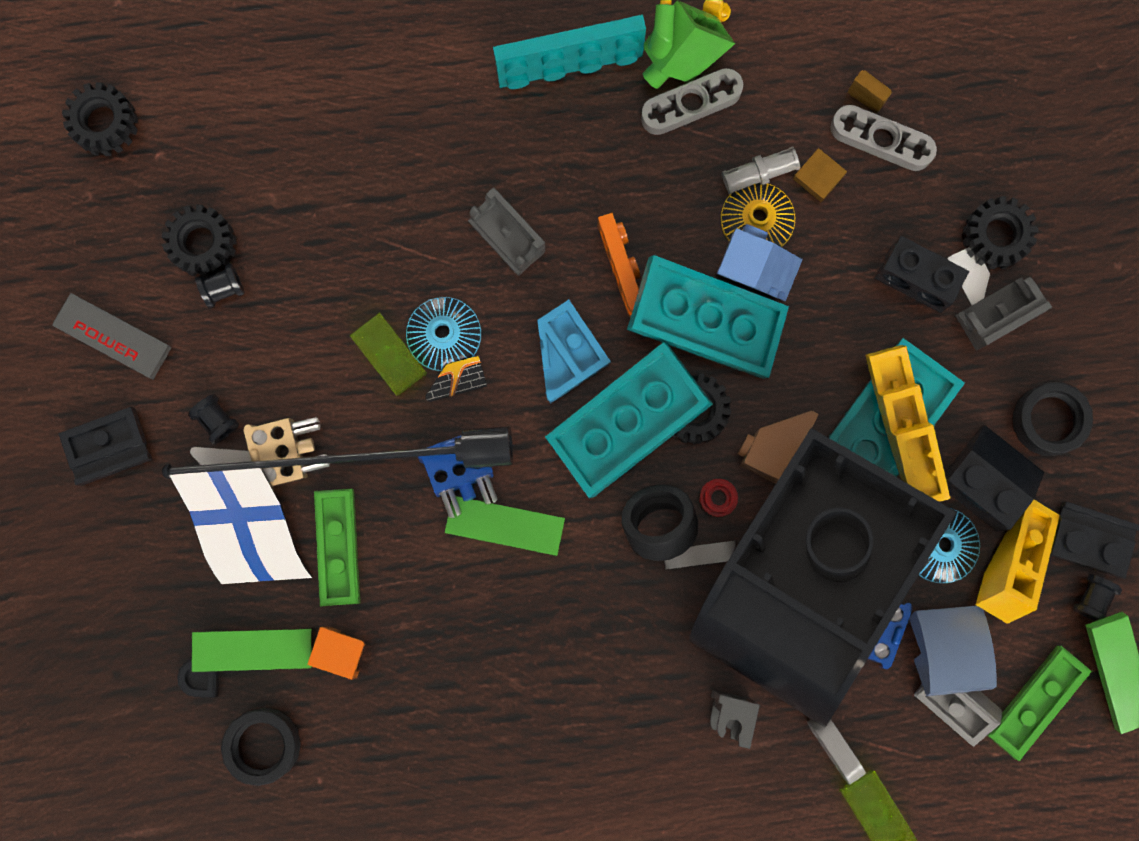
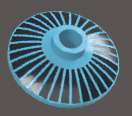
[406,297,481,371]
[919,508,980,583]

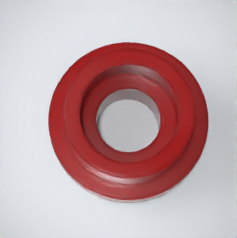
[699,479,738,517]

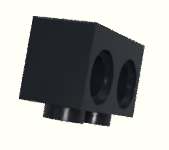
[874,236,970,313]

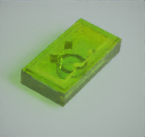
[350,313,427,396]
[840,769,917,841]

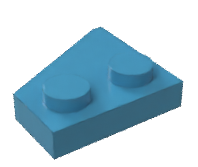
[537,300,611,404]

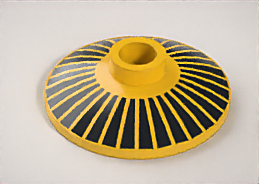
[721,183,795,247]

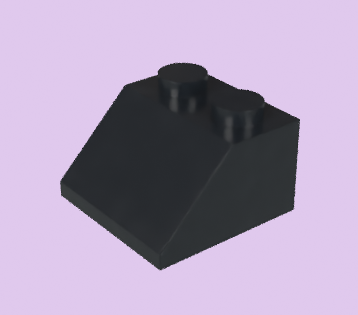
[945,425,1045,532]

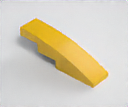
[865,345,950,502]

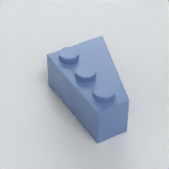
[716,224,802,301]

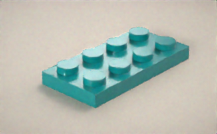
[493,15,646,89]
[627,255,789,379]
[828,338,965,477]
[545,342,713,498]

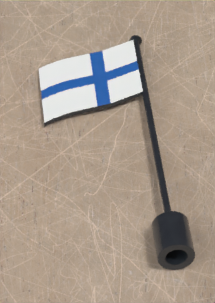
[162,426,513,584]

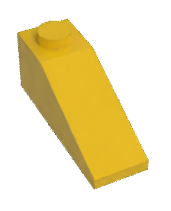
[976,500,1060,624]

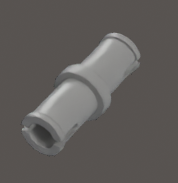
[722,146,800,194]

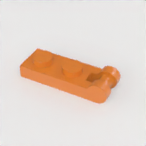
[597,213,641,318]

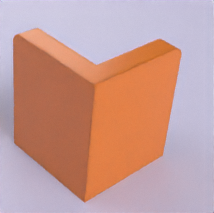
[307,626,365,680]

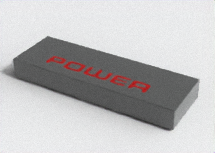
[52,293,172,380]

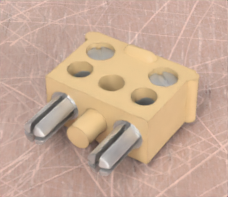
[243,417,330,486]

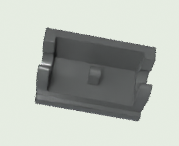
[468,187,546,276]
[955,277,1053,351]
[710,689,760,749]

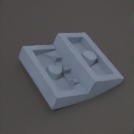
[909,606,997,697]

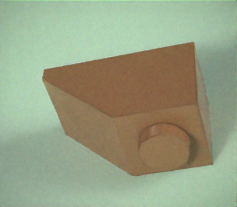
[738,411,818,484]

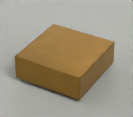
[847,70,892,114]
[793,148,847,202]

